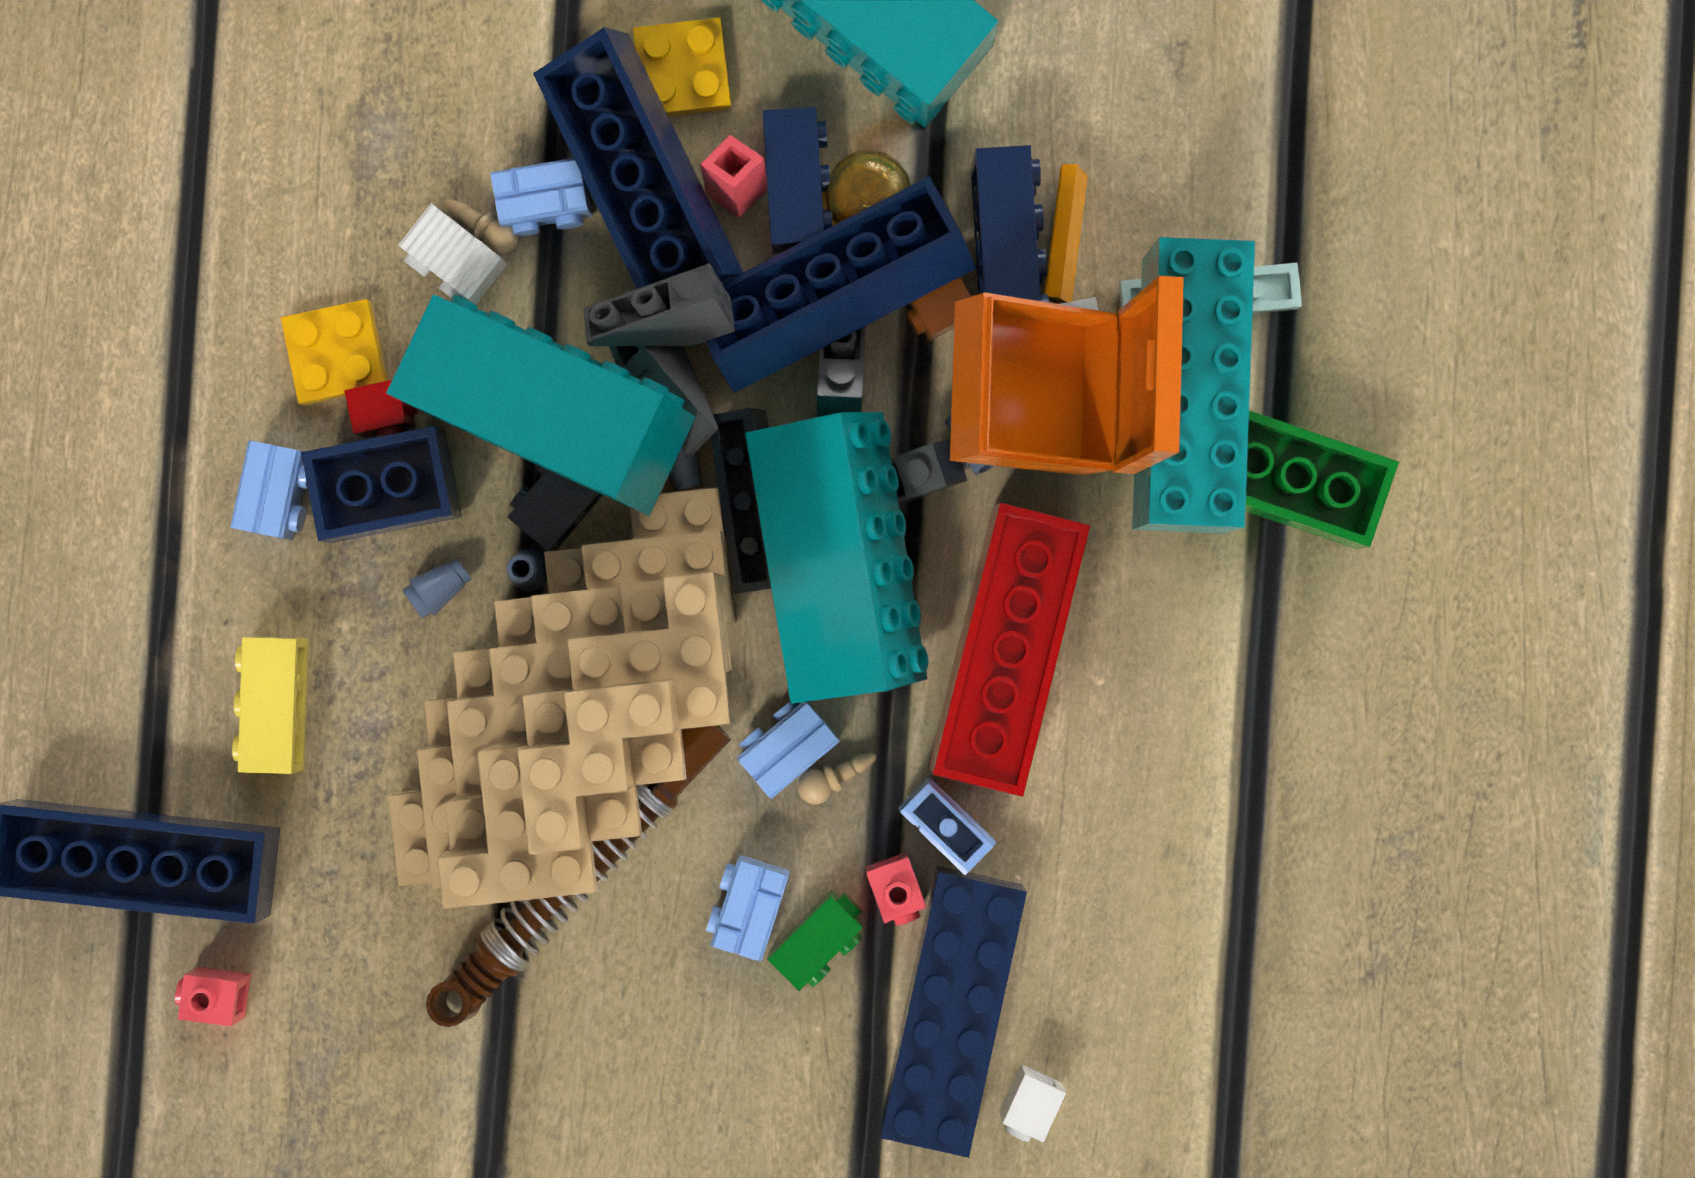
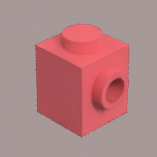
[700,135,768,218]
[865,852,927,926]
[175,967,251,1027]

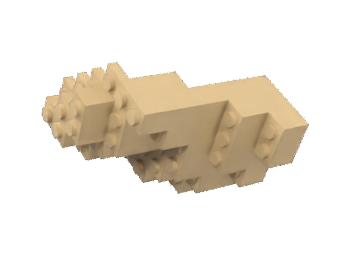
[389,488,736,909]

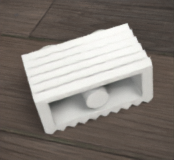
[398,203,507,305]

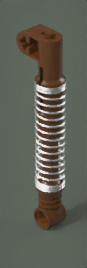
[426,725,731,1027]

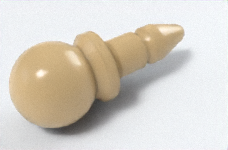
[444,199,519,255]
[797,752,877,805]

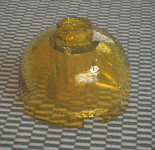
[824,149,911,225]

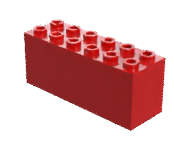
[928,503,1091,797]

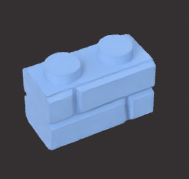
[490,158,593,237]
[230,440,308,540]
[737,701,840,799]
[899,776,996,875]
[706,855,790,961]

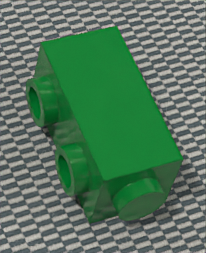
[767,890,863,991]

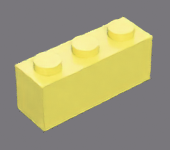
[232,637,308,774]

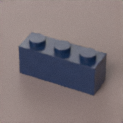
[763,107,833,252]

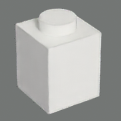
[999,1064,1066,1142]

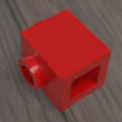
[344,380,419,438]

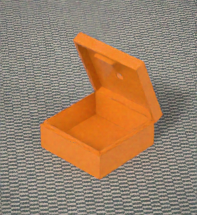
[950,276,1184,475]

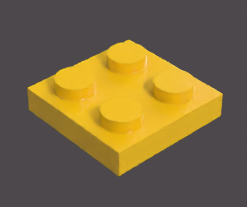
[633,17,732,117]
[280,299,388,406]

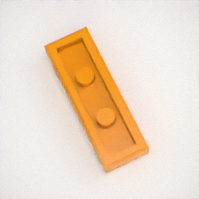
[1044,164,1088,304]

